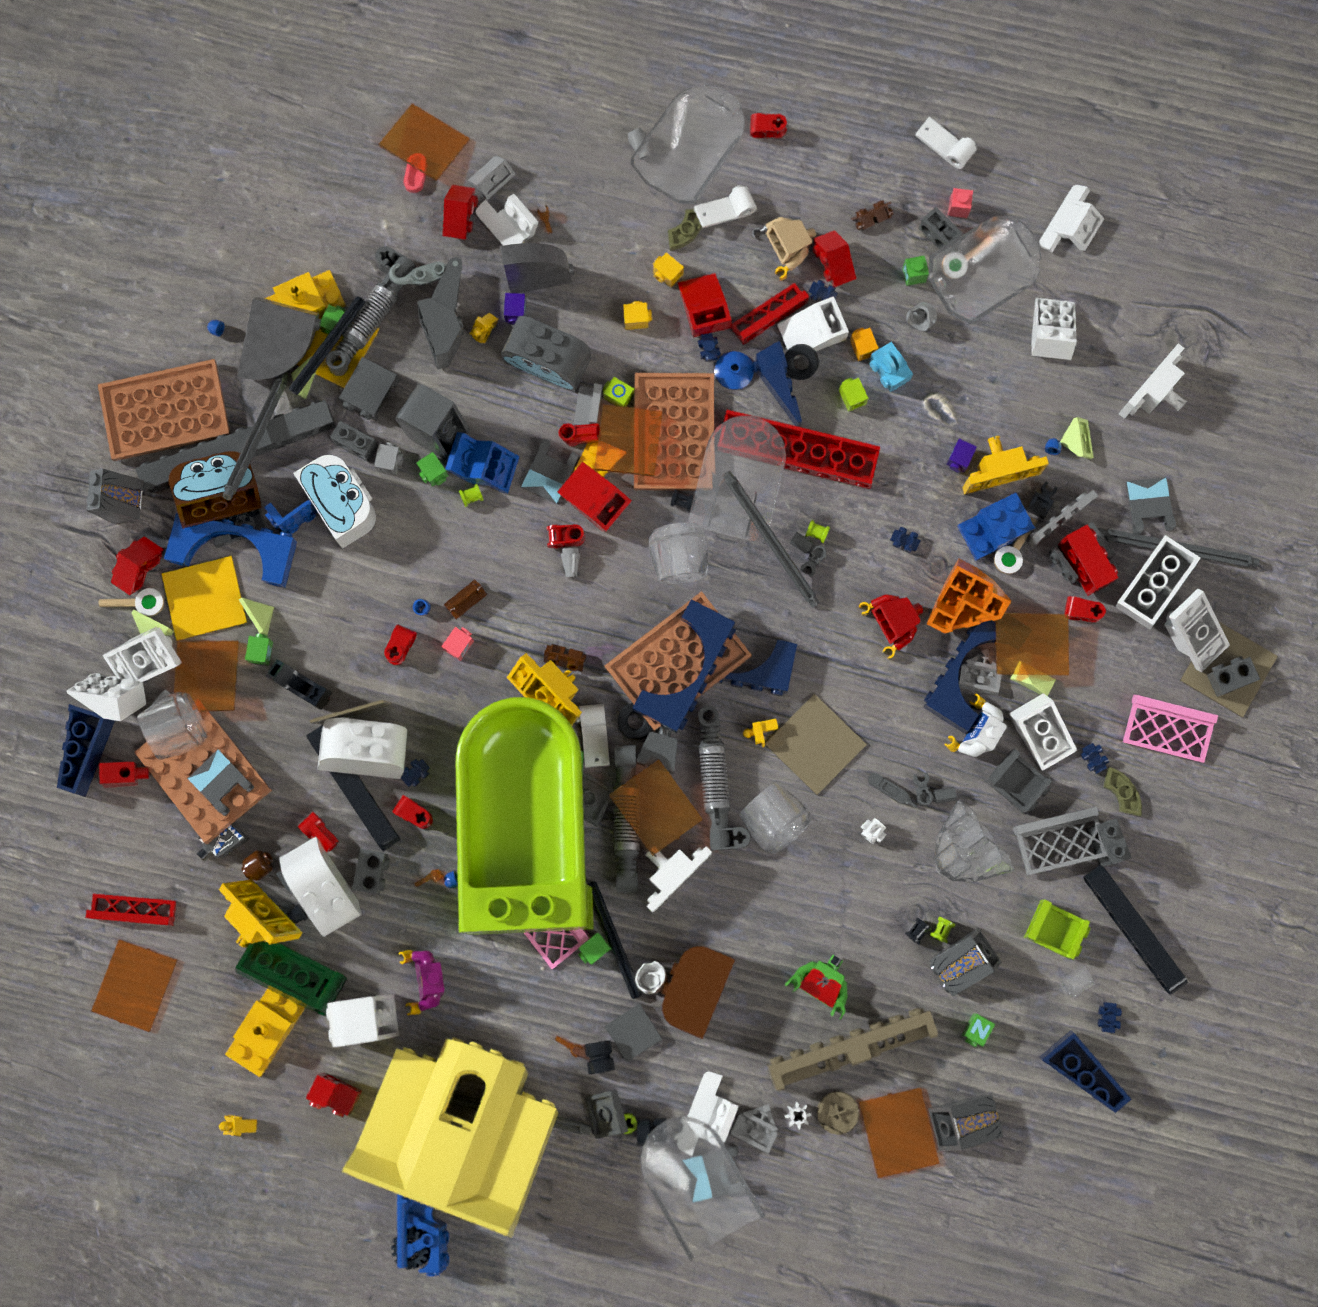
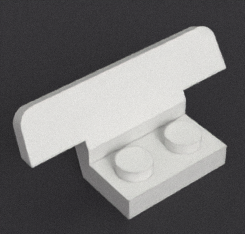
[1040,185,1104,253]
[476,194,539,246]
[677,1072,739,1155]

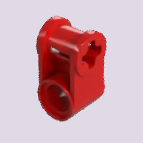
[750,113,787,139]
[546,524,586,548]
[1064,596,1106,623]
[384,624,417,666]
[392,795,433,829]

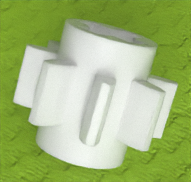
[861,818,886,844]
[784,1102,811,1129]

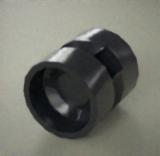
[584,1040,615,1075]
[637,1118,667,1146]

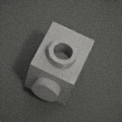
[374,442,403,475]

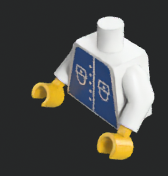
[944,694,1007,757]

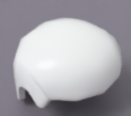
[635,961,667,994]

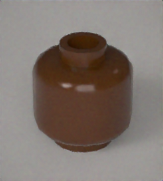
[242,850,274,881]

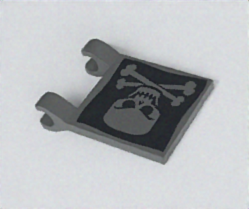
[213,508,267,548]

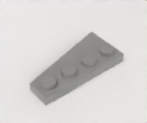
[1028,490,1098,549]

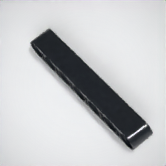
[306,724,401,852]
[1083,865,1188,995]

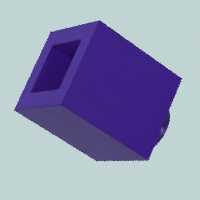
[504,293,526,325]
[946,439,977,473]

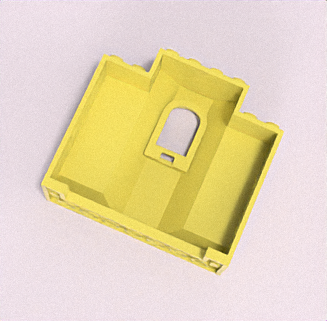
[342,1038,558,1238]

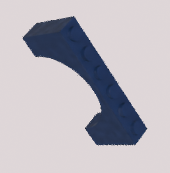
[633,599,737,733]
[923,613,1032,734]
[718,640,797,696]

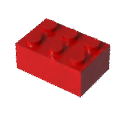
[1058,524,1119,596]

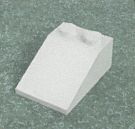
[1009,693,1077,771]

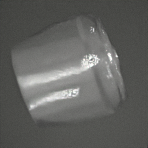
[648,522,708,585]
[137,691,209,760]
[739,782,811,855]

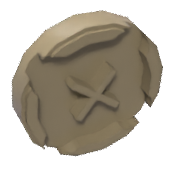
[817,1091,859,1135]

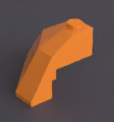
[927,558,1011,633]

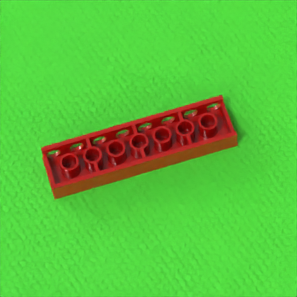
[716,410,881,489]

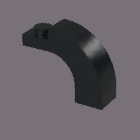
[266,659,332,710]

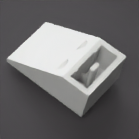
[777,296,849,360]
[1031,298,1077,360]
[67,673,146,721]

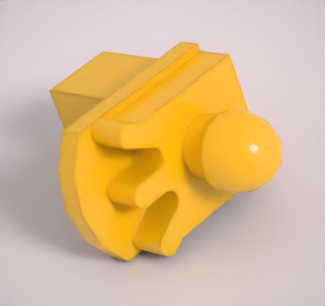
[469,313,499,343]
[743,719,778,748]
[219,1115,257,1136]

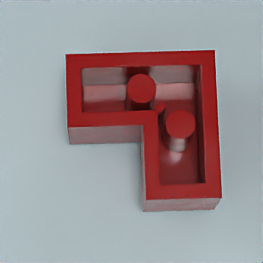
[443,185,478,240]
[813,230,856,287]
[111,536,164,595]
[306,1072,362,1117]

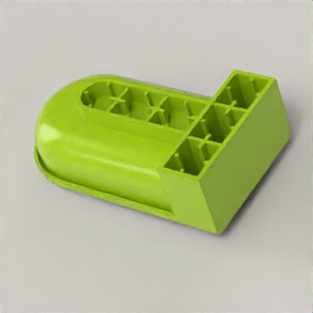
[456,697,594,935]

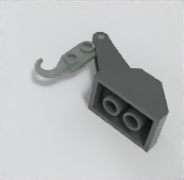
[389,257,464,369]

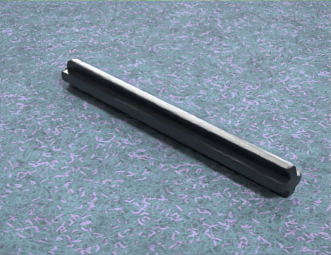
[289,296,366,395]
[587,881,642,999]

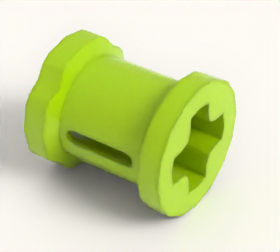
[459,484,484,507]
[805,520,830,544]
[930,917,956,944]
[624,1113,637,1134]

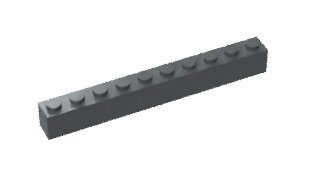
[135,400,336,495]

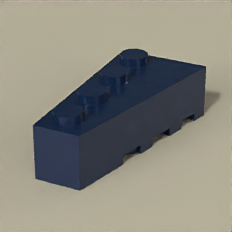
[57,704,115,797]
[1040,1030,1132,1113]

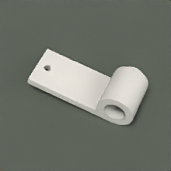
[915,117,976,169]
[694,185,757,228]
[577,704,610,768]

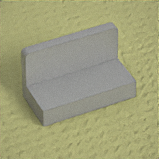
[468,156,516,200]
[574,383,603,425]

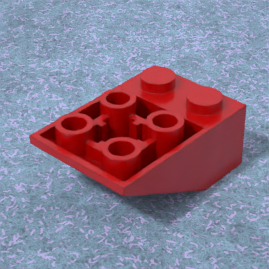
[678,273,732,338]
[557,462,632,531]

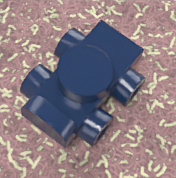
[808,280,838,301]
[697,333,721,362]
[890,527,921,553]
[1081,743,1109,774]
[401,759,430,787]
[1098,1002,1122,1033]

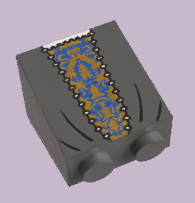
[87,469,143,524]
[929,927,1002,997]
[928,1094,1003,1151]

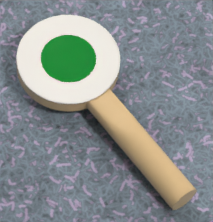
[994,517,1037,574]
[99,588,164,617]

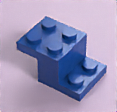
[445,432,520,493]
[957,493,1035,561]

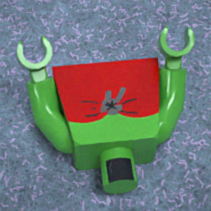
[785,954,847,1020]

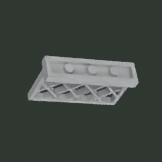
[1013,807,1107,875]

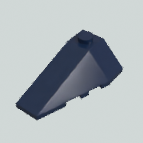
[753,341,802,427]

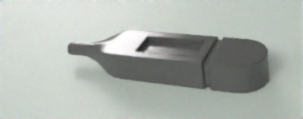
[868,773,918,808]

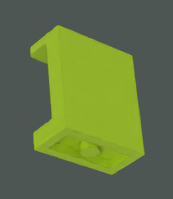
[1024,899,1091,960]

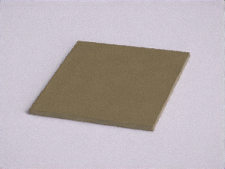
[1180,621,1278,718]
[765,694,867,795]
[310,700,392,725]

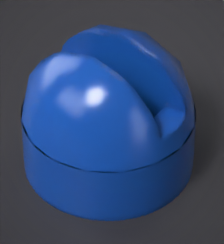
[207,320,225,337]
[1045,438,1062,455]
[413,599,431,615]
[444,870,458,889]

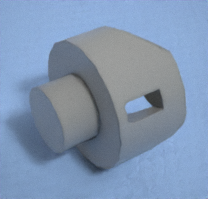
[906,302,937,331]

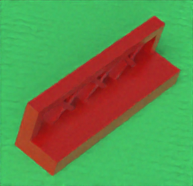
[731,283,809,345]
[85,894,177,926]

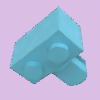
[869,342,913,392]

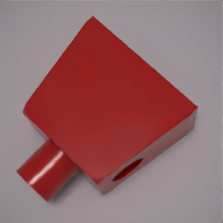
[99,762,149,788]

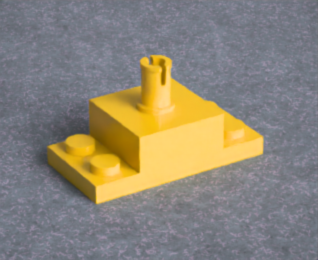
[264,270,346,317]
[962,436,1049,495]
[507,653,582,725]
[219,880,303,948]
[225,989,305,1077]

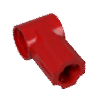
[558,423,601,447]
[298,812,340,853]

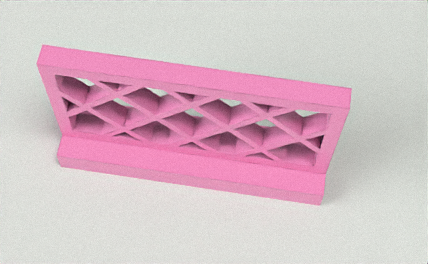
[1123,695,1218,763]
[524,930,591,969]

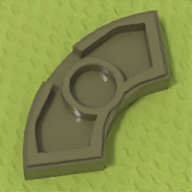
[668,209,702,251]
[1103,767,1142,817]

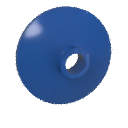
[715,351,754,390]

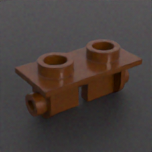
[851,200,894,231]
[444,580,488,620]
[543,644,587,672]

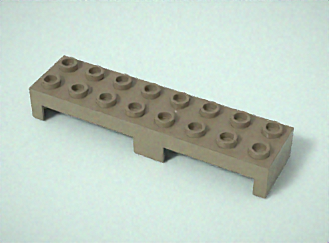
[766,1007,938,1091]

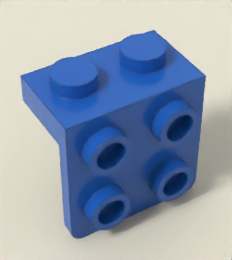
[264,500,318,534]

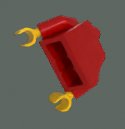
[859,594,923,659]

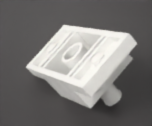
[1119,344,1187,419]
[1164,589,1230,672]
[103,627,182,682]
[645,846,712,913]

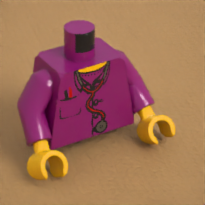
[398,950,445,1015]

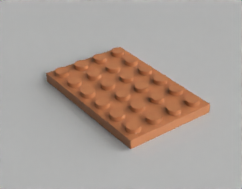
[98,359,230,461]
[634,373,714,491]
[604,591,752,731]
[135,699,272,844]

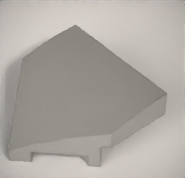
[958,649,1002,696]
[730,1104,778,1154]

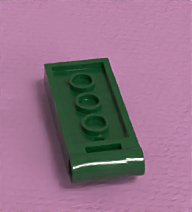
[235,941,347,1016]

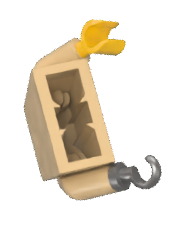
[752,217,816,281]

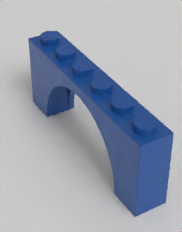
[164,513,297,588]

